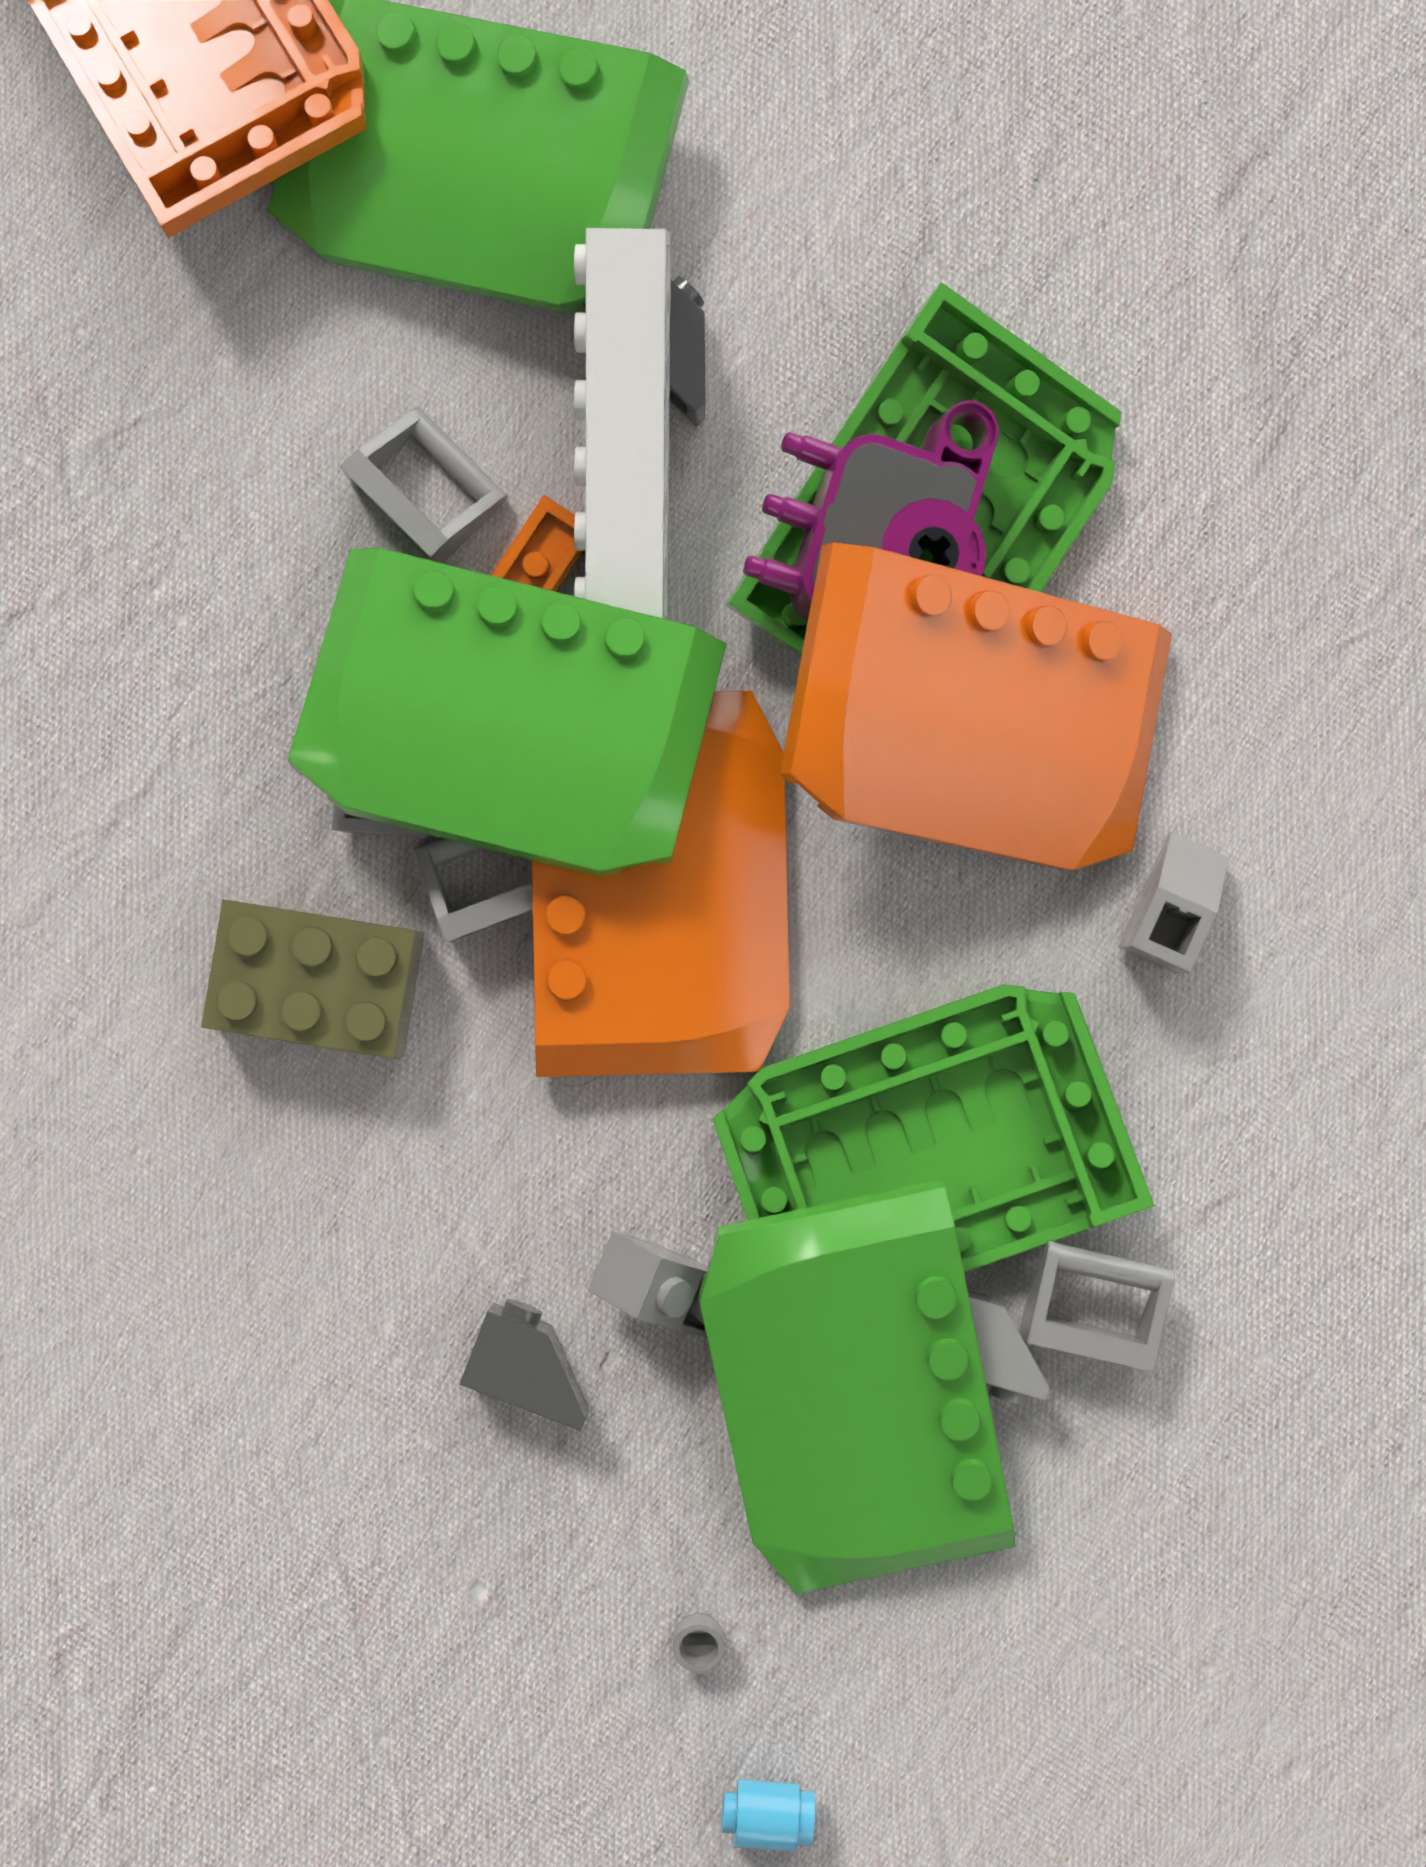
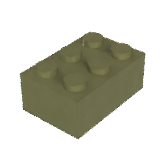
[201,899,425,1059]

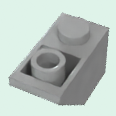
[1118,831,1229,973]
[588,1231,708,1338]
[968,1291,1050,1405]

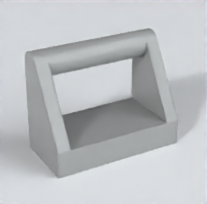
[339,407,508,563]
[414,838,533,942]
[1019,1241,1175,1373]

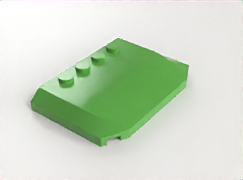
[268,0,689,313]
[726,282,1122,657]
[288,547,726,877]
[712,984,1155,1272]
[699,1179,1016,1594]

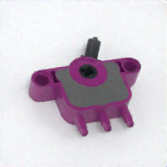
[743,400,999,622]

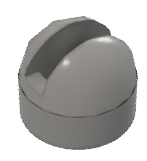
[673,1612,725,1672]

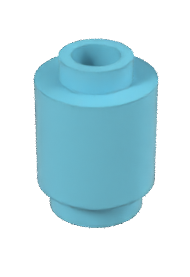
[721,1779,815,1852]

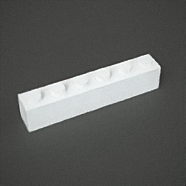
[574,228,671,620]

